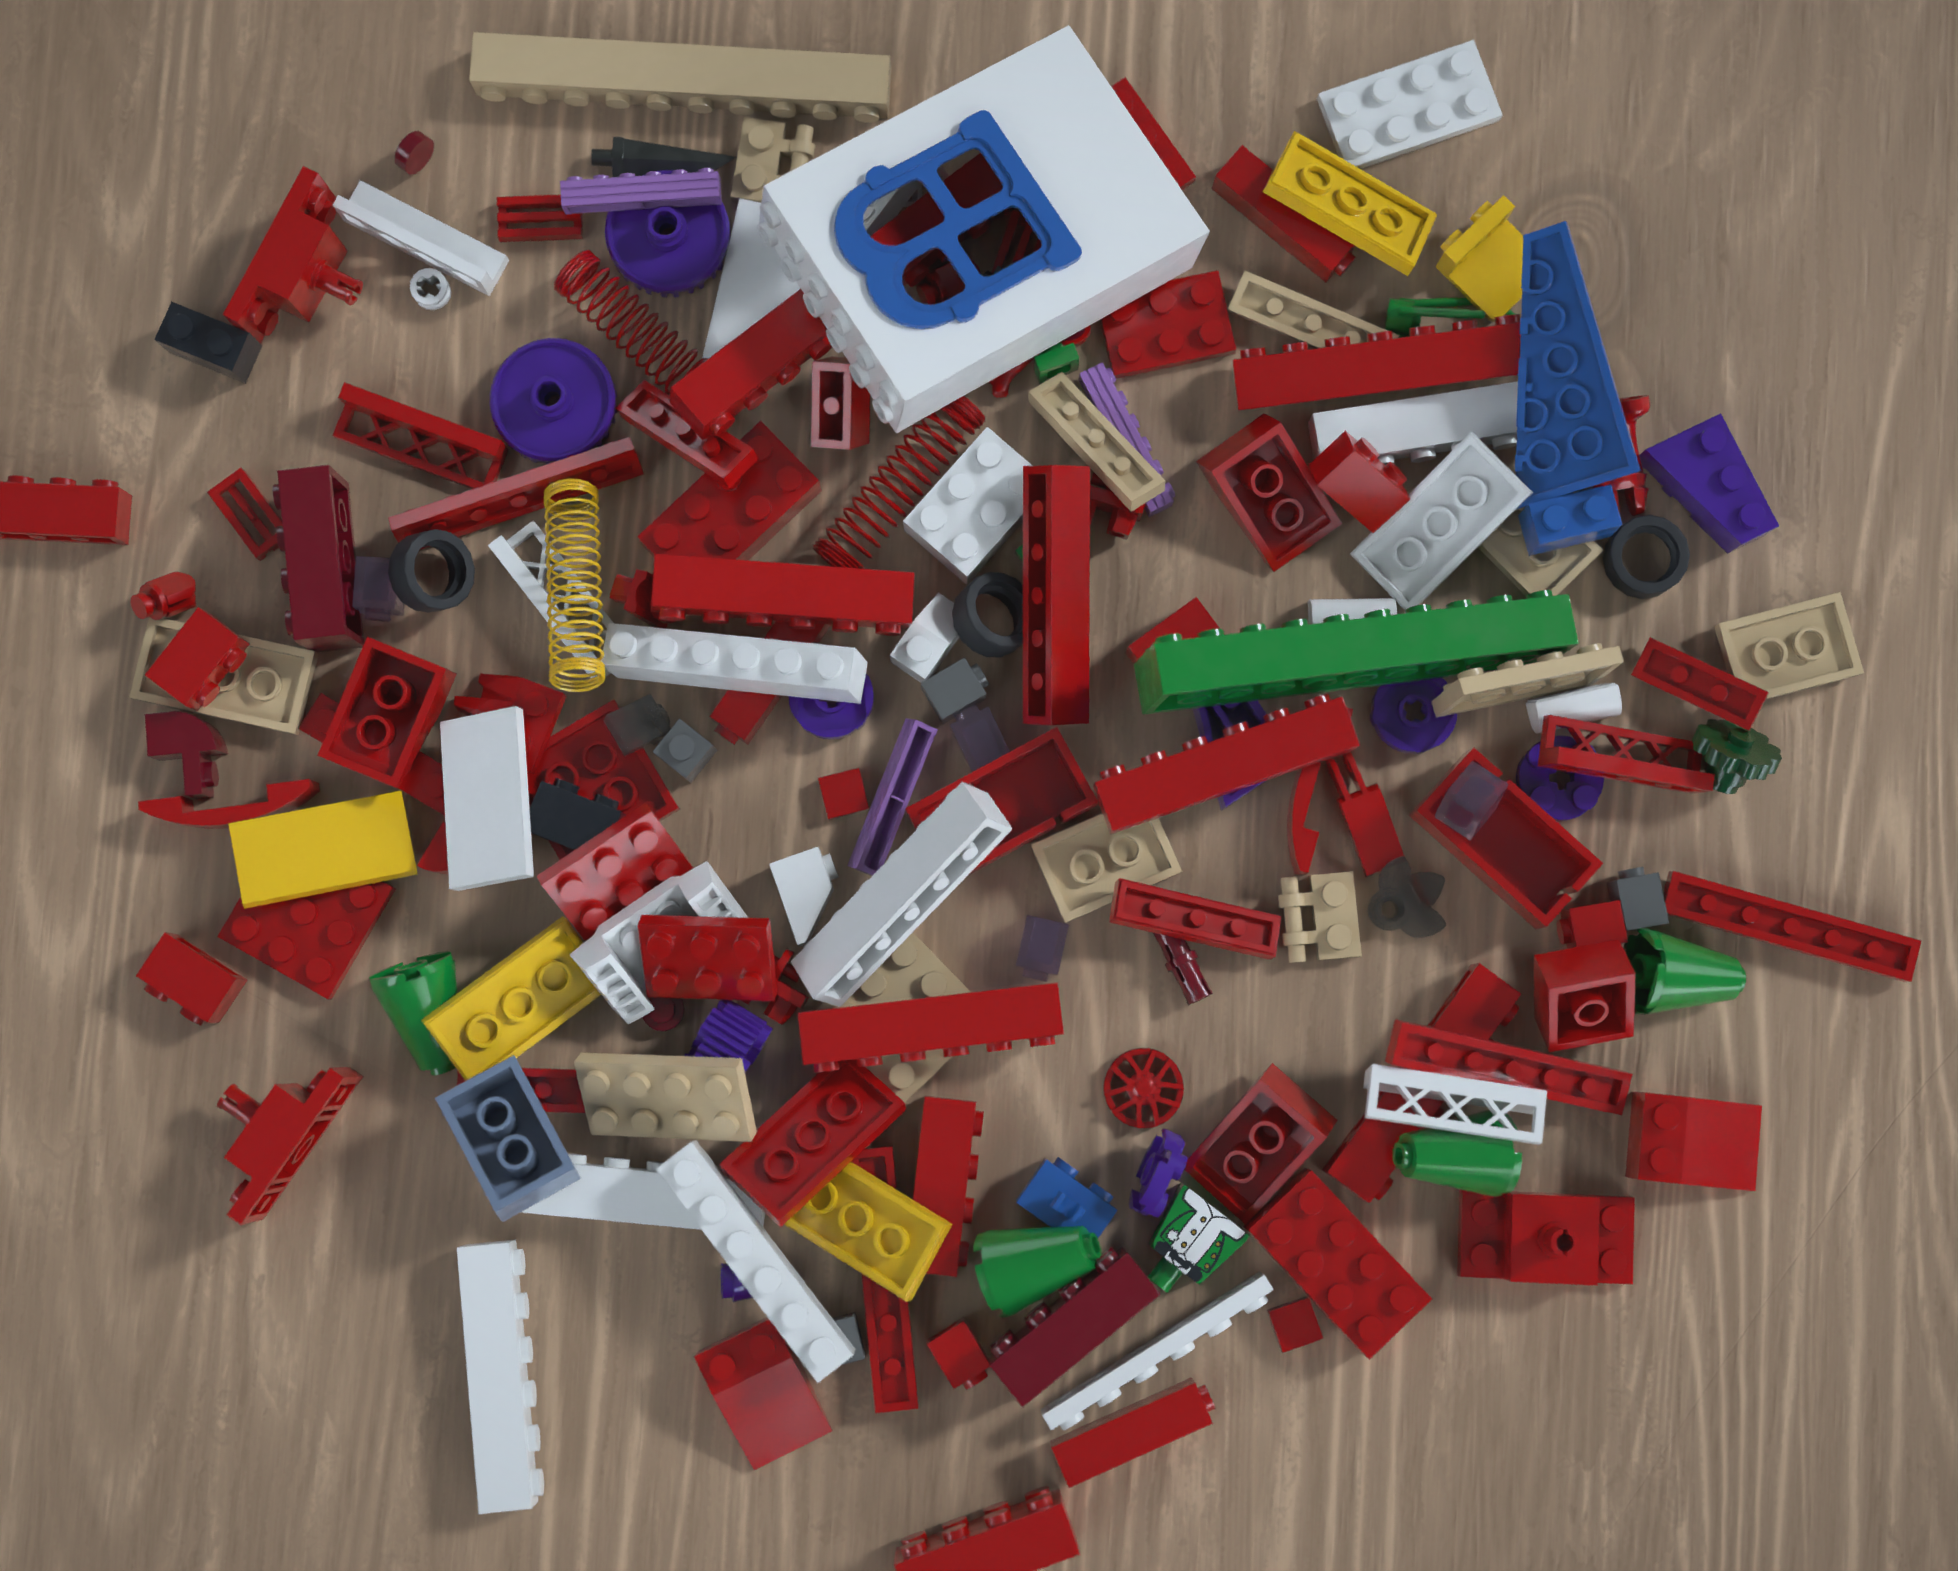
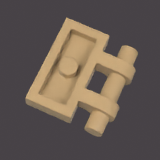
[730,117,815,203]
[1278,871,1362,963]

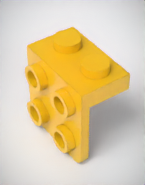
[1435,195,1523,322]

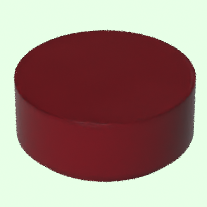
[395,131,434,175]

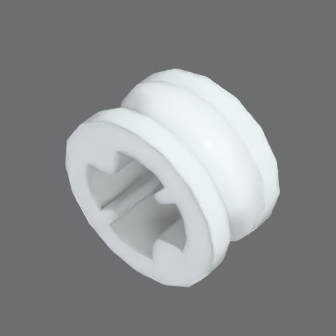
[410,268,451,310]

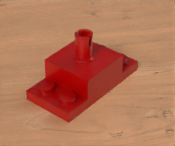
[223,166,363,344]
[217,1067,364,1225]
[1457,1189,1635,1286]

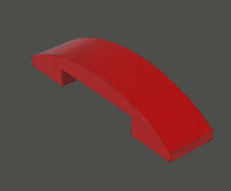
[1287,707,1353,876]
[138,779,320,829]

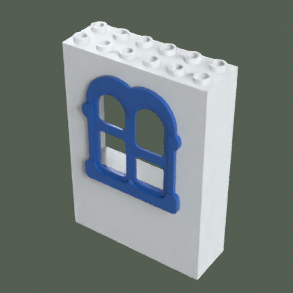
[757,25,1210,433]

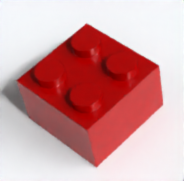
[1534,939,1635,1052]

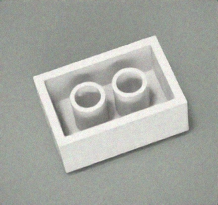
[903,427,1033,585]

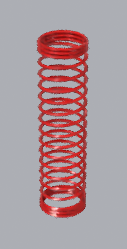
[554,250,708,395]
[812,396,985,569]

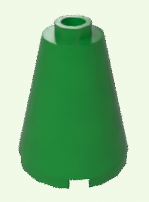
[1623,928,1746,1015]
[369,951,457,1076]
[1393,1109,1522,1197]
[974,1226,1101,1318]

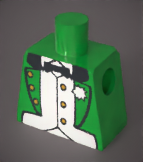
[1147,1183,1250,1293]

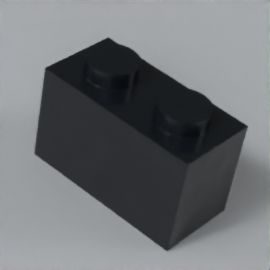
[154,301,262,384]
[530,778,626,850]

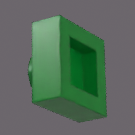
[1034,343,1079,384]

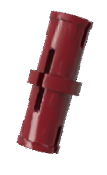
[1153,933,1213,1006]

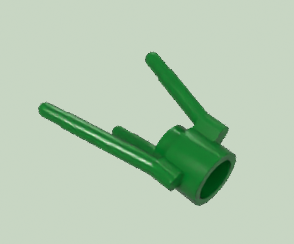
[1385,297,1486,338]

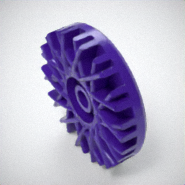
[605,170,731,298]
[490,338,618,464]

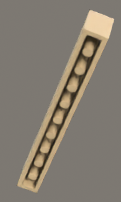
[469,32,891,123]

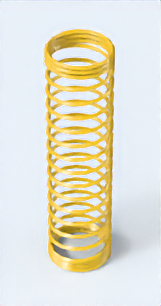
[544,479,605,692]

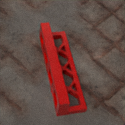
[332,382,509,489]
[1538,715,1715,794]

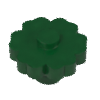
[1692,719,1782,794]

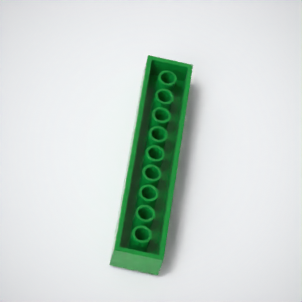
[1134,590,1579,715]

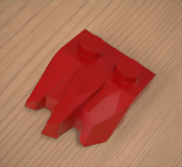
[454,673,567,775]

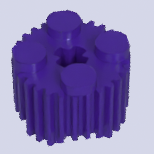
[684,999,773,1073]

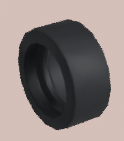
[1603,515,1690,599]
[388,529,475,613]
[952,572,1023,658]

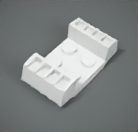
[570,861,748,1024]

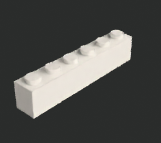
[1308,381,1518,466]
[601,623,868,704]
[791,782,1013,1007]
[656,1140,856,1383]
[521,1153,765,1230]
[457,1239,544,1514]

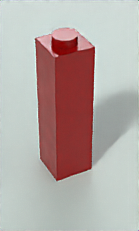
[1212,145,1356,283]
[709,621,831,745]
[1050,1377,1216,1488]

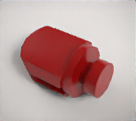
[916,258,981,305]
[130,572,196,620]

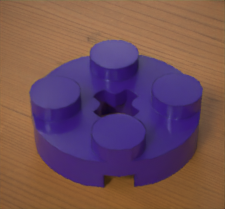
[788,673,874,739]
[1370,678,1457,754]
[1516,735,1604,821]
[1129,1128,1187,1218]

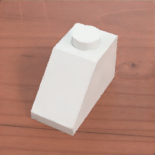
[890,592,959,683]
[769,847,838,946]

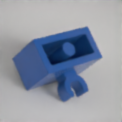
[1518,484,1622,556]
[1016,1157,1118,1238]

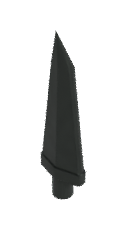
[591,137,737,178]

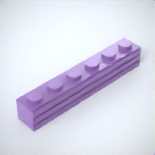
[560,168,722,214]
[1078,362,1175,517]
[847,718,938,876]

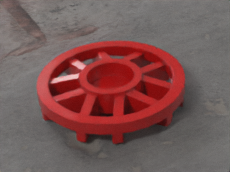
[1103,1048,1184,1129]

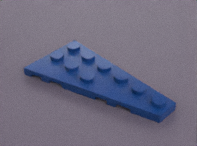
[1515,221,1641,510]

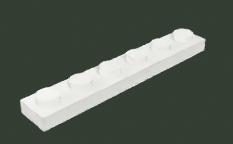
[1041,1271,1274,1430]

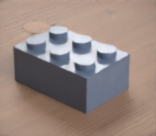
[435,1055,581,1222]

